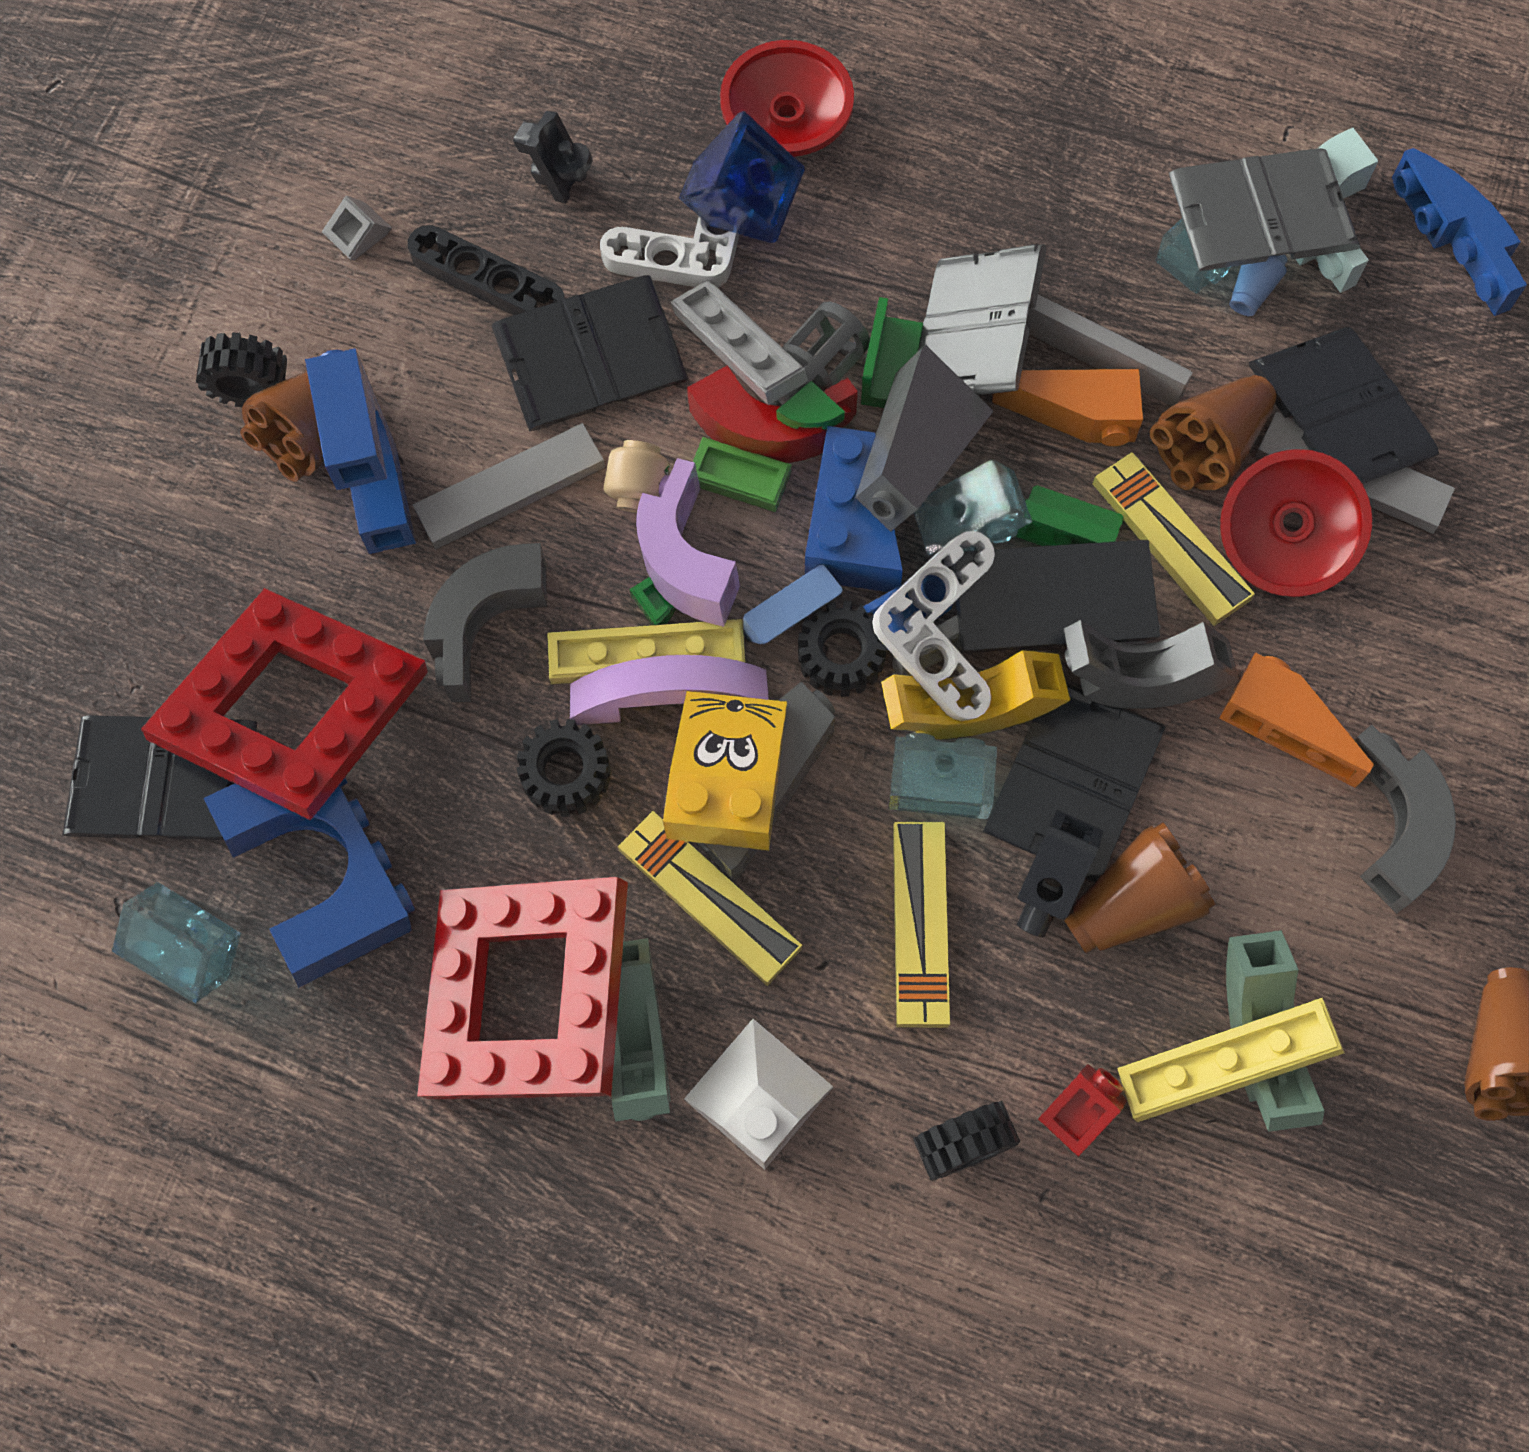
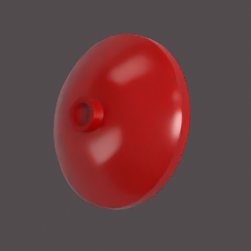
[720,40,854,157]
[1220,449,1372,597]

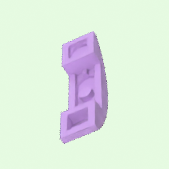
[570,655,769,725]

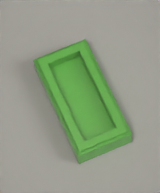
[693,437,792,512]

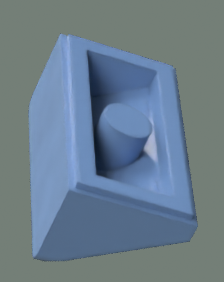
[743,564,842,644]

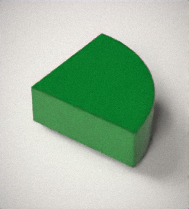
[777,381,845,429]
[629,577,676,625]

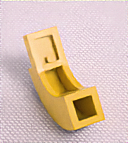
[881,650,1070,740]

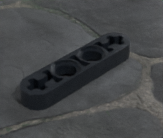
[407,225,565,315]

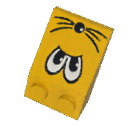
[663,691,787,850]

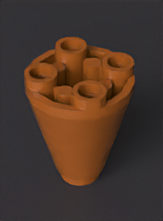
[240,371,368,482]
[1150,375,1276,490]
[1064,822,1216,954]
[1464,967,1529,1121]

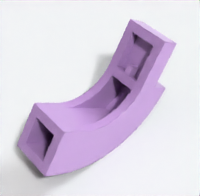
[636,458,740,627]

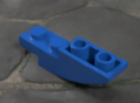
[1392,148,1527,316]

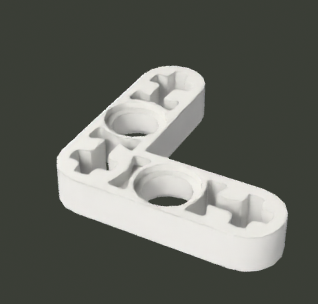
[600,166,748,288]
[872,531,995,721]

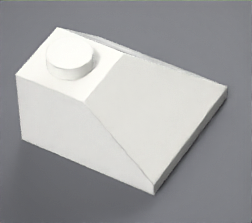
[684,1019,833,1170]

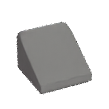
[322,196,392,260]

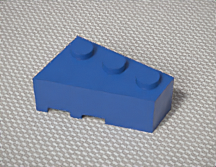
[805,426,903,592]

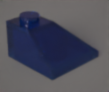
[679,111,805,243]

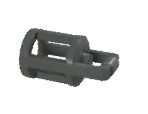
[762,301,870,406]

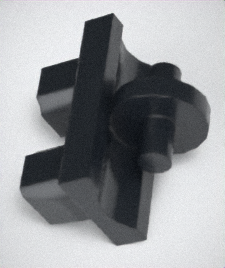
[513,110,593,204]

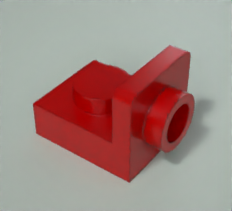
[1038,1064,1127,1157]

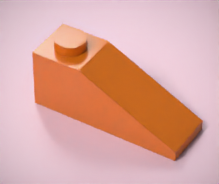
[992,369,1143,447]
[1219,652,1374,788]

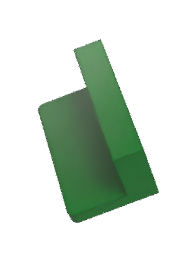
[861,297,923,408]
[1015,485,1123,546]

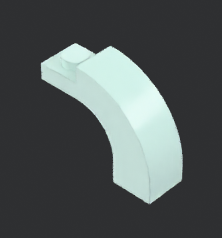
[1296,128,1378,293]

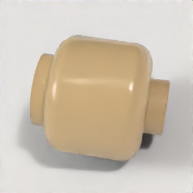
[603,440,670,513]

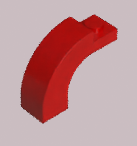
[687,365,858,463]

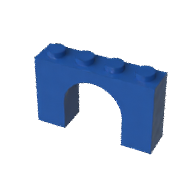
[305,348,416,554]
[204,778,415,988]

